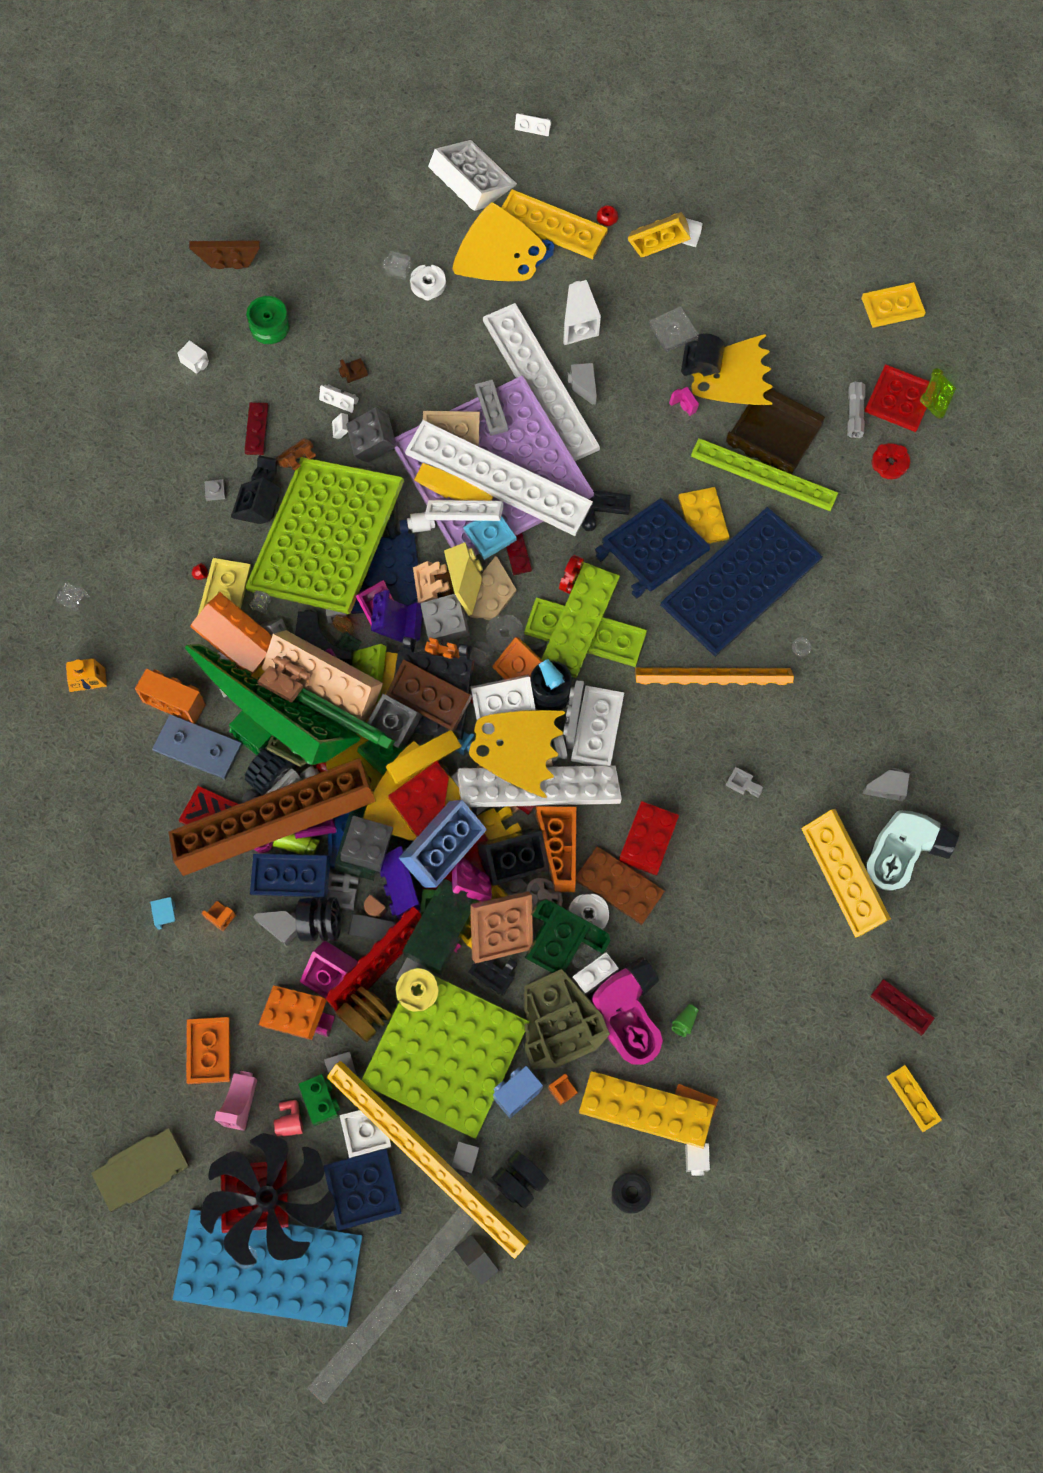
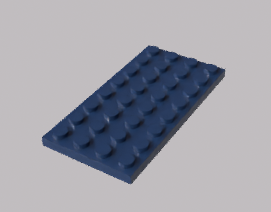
[660,507,823,657]

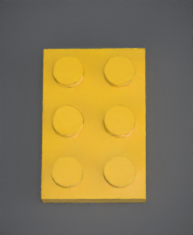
[861,282,926,328]
[678,487,729,544]

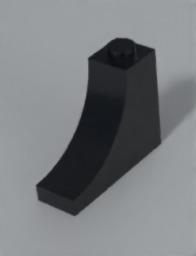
[295,610,353,666]

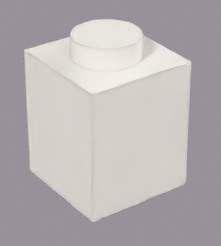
[177,340,209,374]
[685,1143,710,1176]

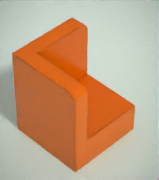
[201,901,236,931]
[548,1073,578,1106]

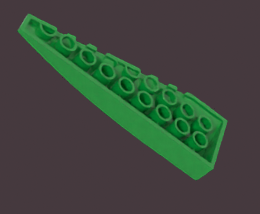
[185,644,361,765]

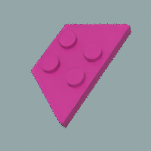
[452,857,492,902]

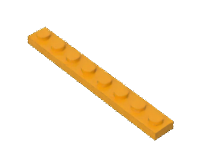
[635,668,794,685]

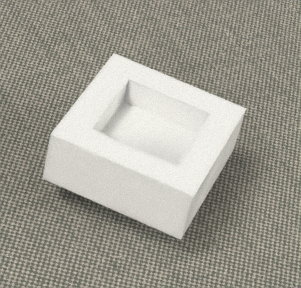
[332,413,349,439]

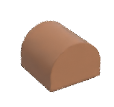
[364,895,387,919]

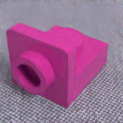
[669,387,699,416]

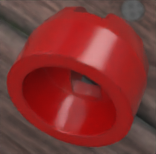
[192,563,208,580]

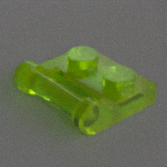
[920,368,956,419]

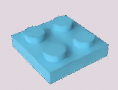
[463,516,517,560]

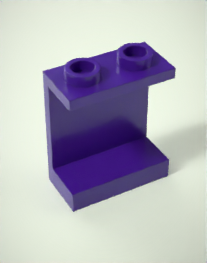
[371,590,422,643]

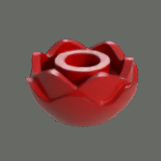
[597,205,618,226]

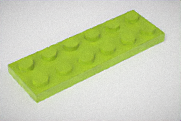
[541,562,620,678]
[524,597,647,667]

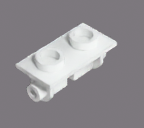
[515,113,552,136]
[319,384,359,413]

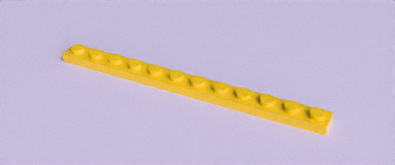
[327,1061,529,1259]

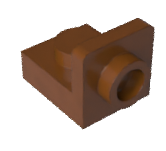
[338,358,368,383]

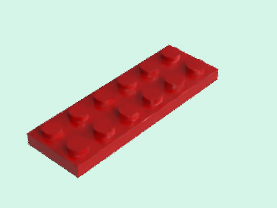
[325,907,428,1012]

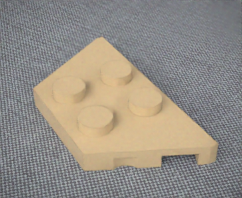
[464,556,516,621]

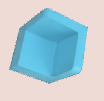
[150,897,176,929]

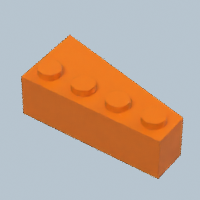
[536,806,576,892]

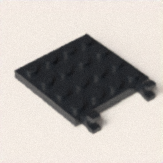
[394,637,475,740]

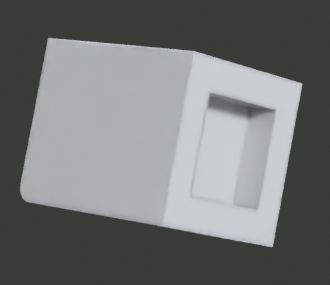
[683,218,702,247]

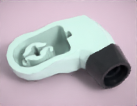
[867,810,959,891]

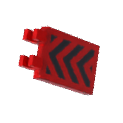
[178,786,239,825]

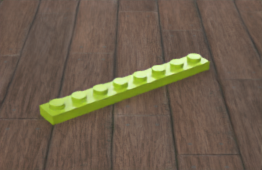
[691,438,838,511]

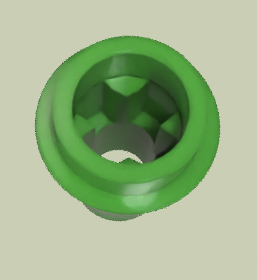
[672,1004,699,1037]

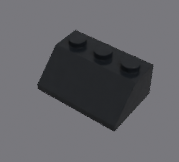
[477,828,550,886]

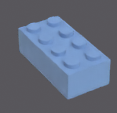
[399,800,487,888]

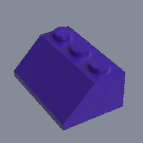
[380,846,421,920]

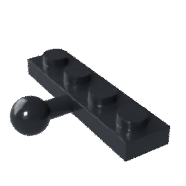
[582,490,631,531]

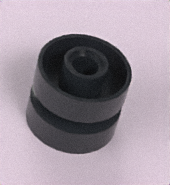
[491,1150,550,1209]

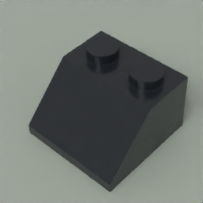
[231,478,281,524]

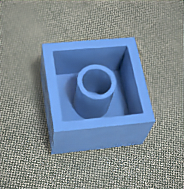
[493,1066,543,1119]

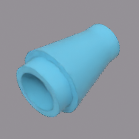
[539,659,565,690]

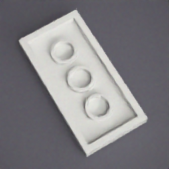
[571,686,624,767]

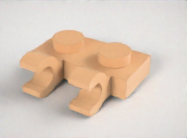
[413,561,450,603]

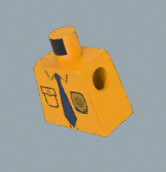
[66,658,107,692]

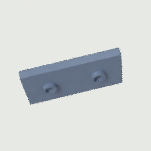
[152,714,242,779]

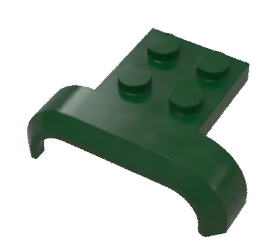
[525,899,611,973]

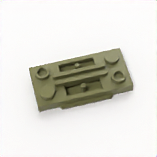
[91,1128,190,1212]

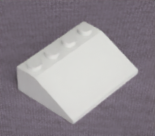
[428,140,517,211]

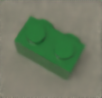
[298,1074,340,1126]

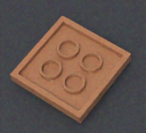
[470,891,533,963]

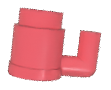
[274,1100,303,1137]

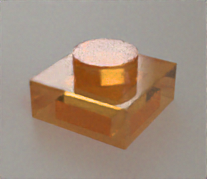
[332,615,355,637]

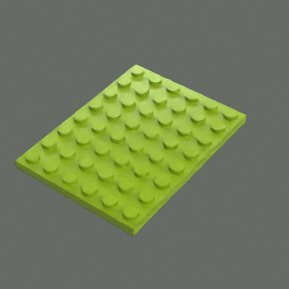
[245,457,404,614]

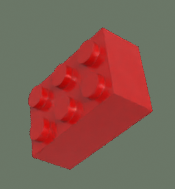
[619,801,679,876]

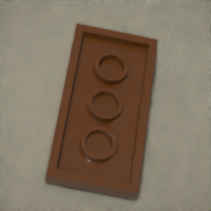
[386,659,472,732]

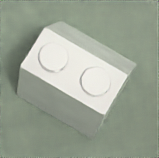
[563,280,601,345]

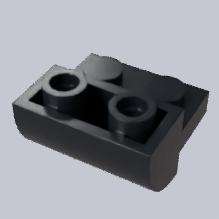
[681,333,725,376]

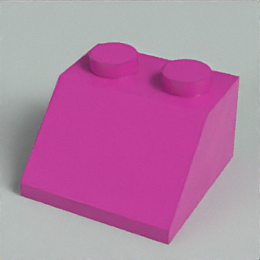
[300,941,358,998]

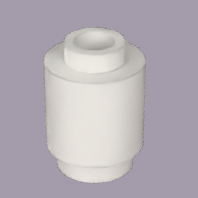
[407,512,435,533]

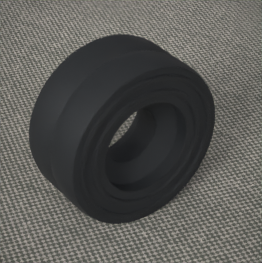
[612,1172,652,1214]

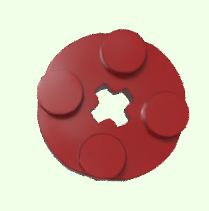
[872,443,910,479]
[559,555,584,594]

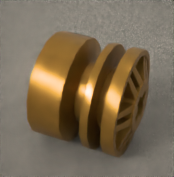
[335,986,392,1043]

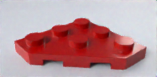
[387,761,449,837]

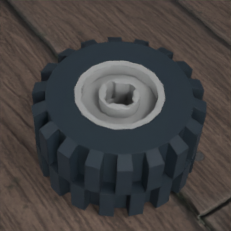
[245,747,296,795]

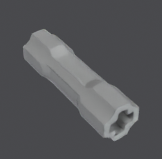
[847,382,865,438]

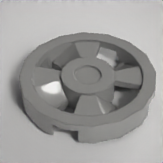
[524,878,563,911]

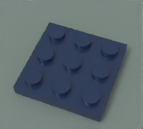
[323,1149,402,1231]

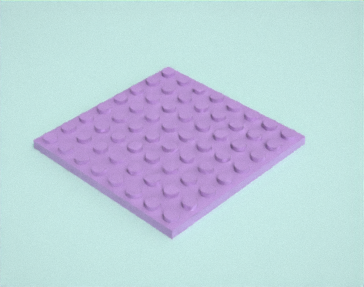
[394,375,594,555]

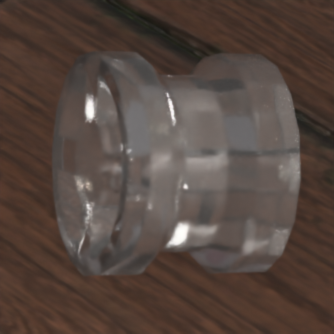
[249,591,272,614]

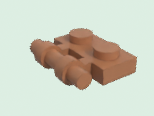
[258,656,311,703]

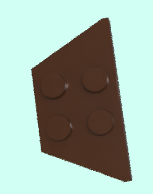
[189,241,260,269]

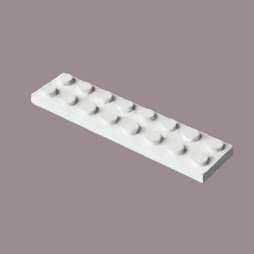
[457,765,622,807]

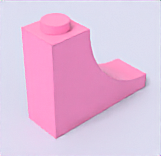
[214,1071,257,1131]

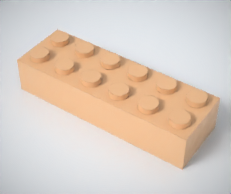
[262,630,383,721]

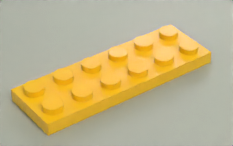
[501,189,608,259]
[801,809,891,938]
[579,1071,715,1149]

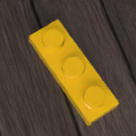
[886,1065,942,1132]

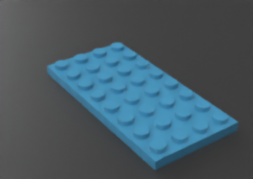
[172,1209,363,1327]

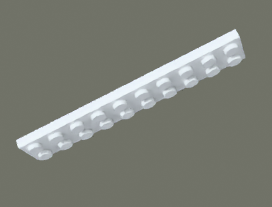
[483,303,600,461]
[405,420,593,536]

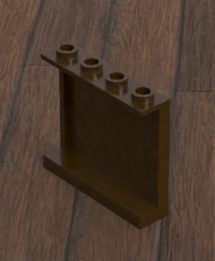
[726,389,825,474]

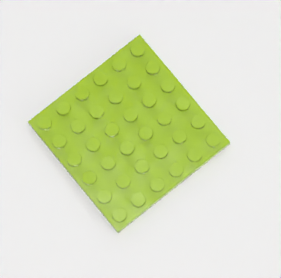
[362,967,529,1139]

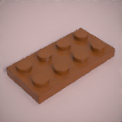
[576,846,665,925]

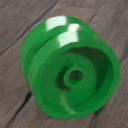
[246,296,290,344]

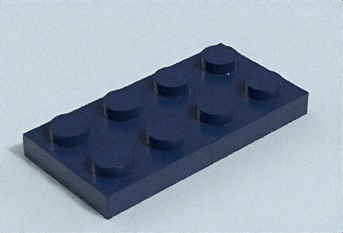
[250,854,331,898]

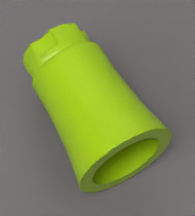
[273,834,320,855]

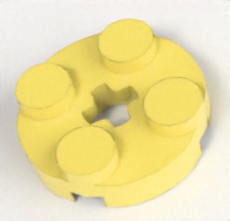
[396,968,439,1012]

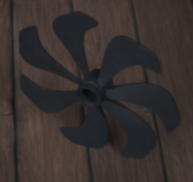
[200,1133,335,1265]

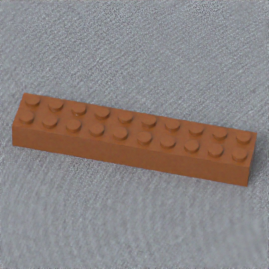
[168,758,376,876]

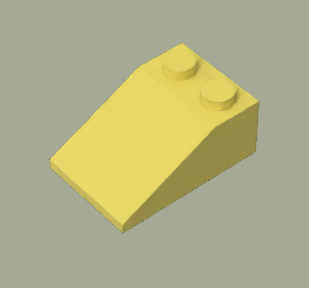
[444,542,483,616]

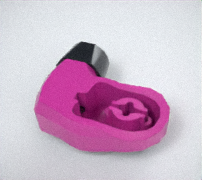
[591,957,663,1065]

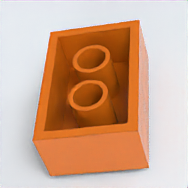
[135,668,206,724]

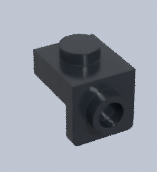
[251,455,277,483]

